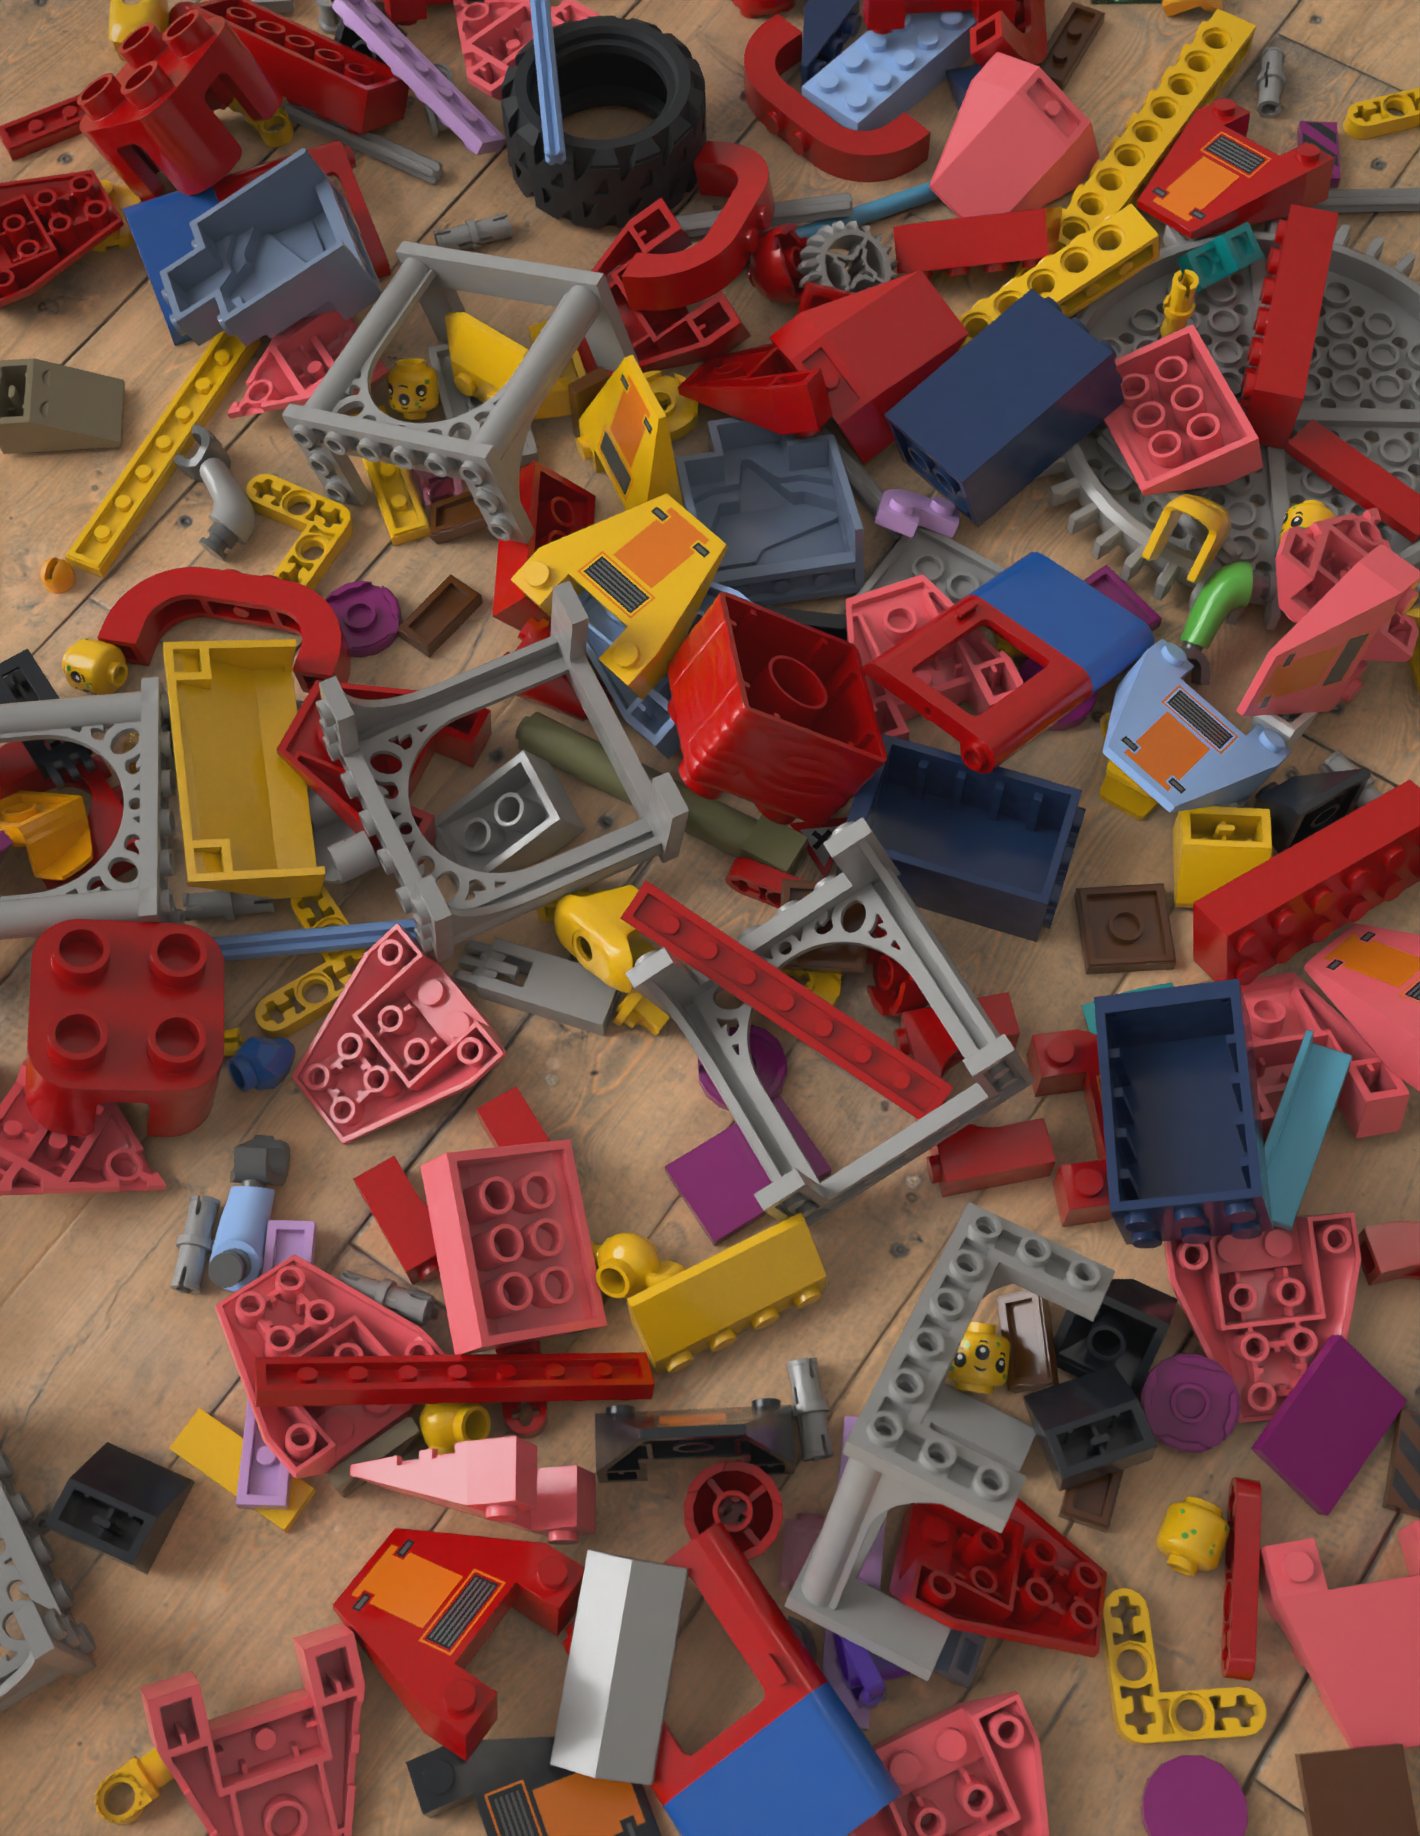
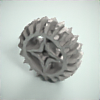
[797,220,900,293]

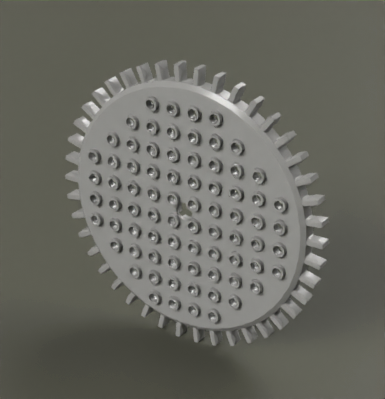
[1037,218,1420,630]

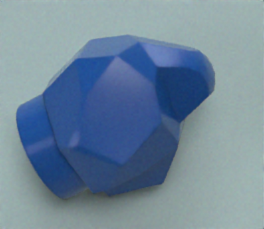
[227,1036,296,1092]

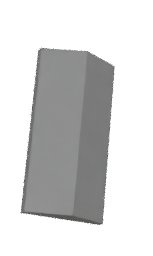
[550,1550,689,1785]

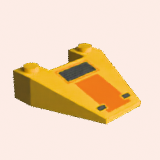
[576,355,684,510]
[511,493,728,700]

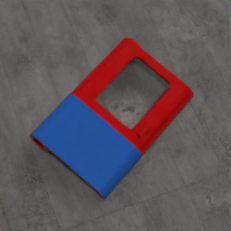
[122,140,391,345]
[862,552,1155,774]
[561,1522,903,1836]

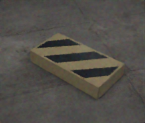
[327,1417,425,1498]

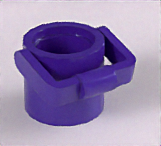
[832,1632,910,1709]

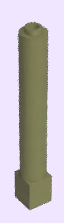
[515,712,808,876]

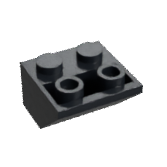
[1023,1365,1158,1491]
[44,1442,195,1575]

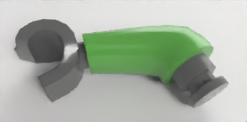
[1178,561,1277,685]

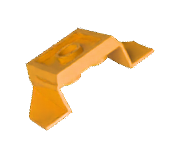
[0,790,93,881]

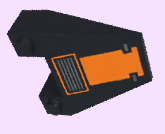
[595,1398,795,1483]
[406,1737,661,1836]

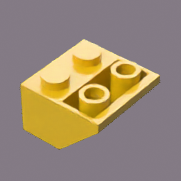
[1172,806,1272,908]

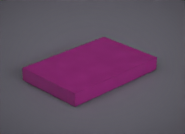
[665,1096,832,1247]
[1251,1335,1407,1516]

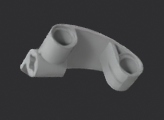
[307,788,380,884]

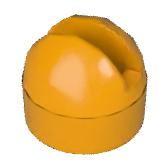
[40,557,76,594]

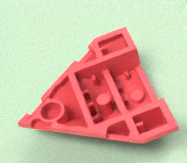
[453,0,599,101]
[227,310,390,419]
[1275,507,1419,662]
[0,1057,166,1196]

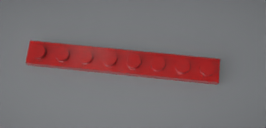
[620,881,954,1120]
[254,1352,655,1407]

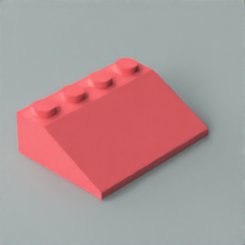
[1103,324,1263,496]
[420,1139,607,1355]

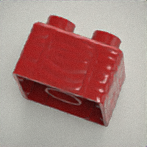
[667,592,887,825]

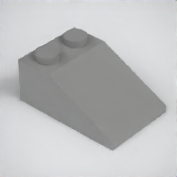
[435,750,586,894]

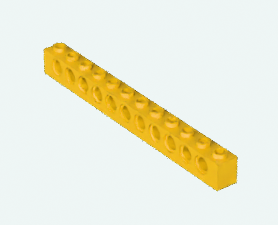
[1001,9,1257,295]

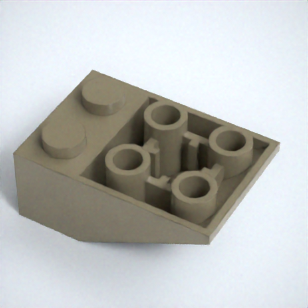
[0,358,125,454]

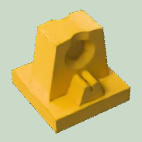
[613,987,670,1036]

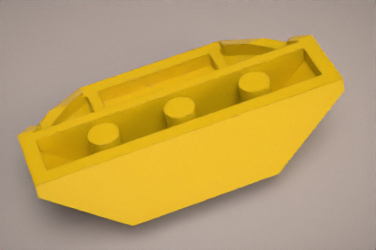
[445,311,571,420]

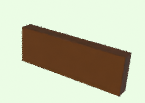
[1037,1,1105,91]

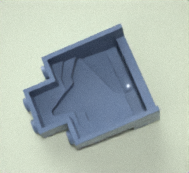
[159,147,383,347]
[675,417,864,606]

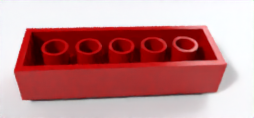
[188,0,409,135]
[1238,204,1339,450]
[1193,780,1420,985]

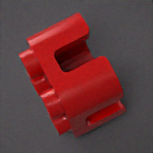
[77,9,283,202]
[25,919,225,1137]

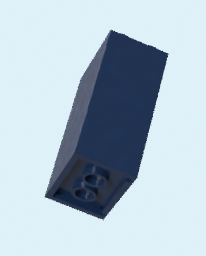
[885,288,1125,528]
[836,733,1086,942]
[1094,979,1274,1249]

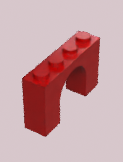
[0,739,139,894]
[894,992,1056,1197]
[353,1086,550,1285]

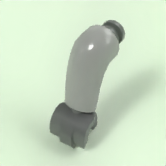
[173,424,256,560]

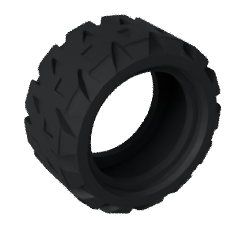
[501,15,706,229]

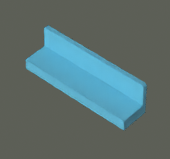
[1264,1030,1352,1232]

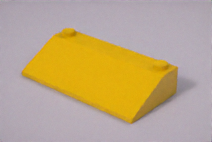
[163,639,326,899]

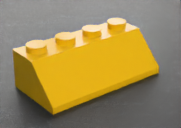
[627,1212,827,1374]

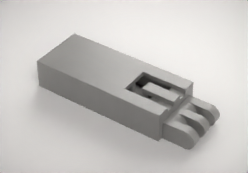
[453,938,621,1036]

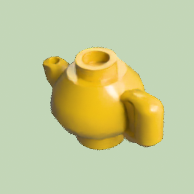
[591,1232,686,1298]
[419,1403,491,1455]

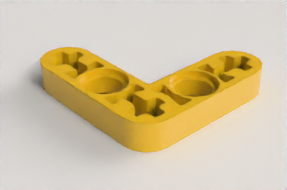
[1343,87,1420,140]
[246,474,354,590]
[255,886,367,1039]
[1101,1588,1267,1745]

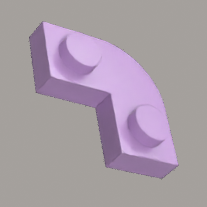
[874,489,960,538]

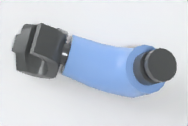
[208,1135,290,1291]

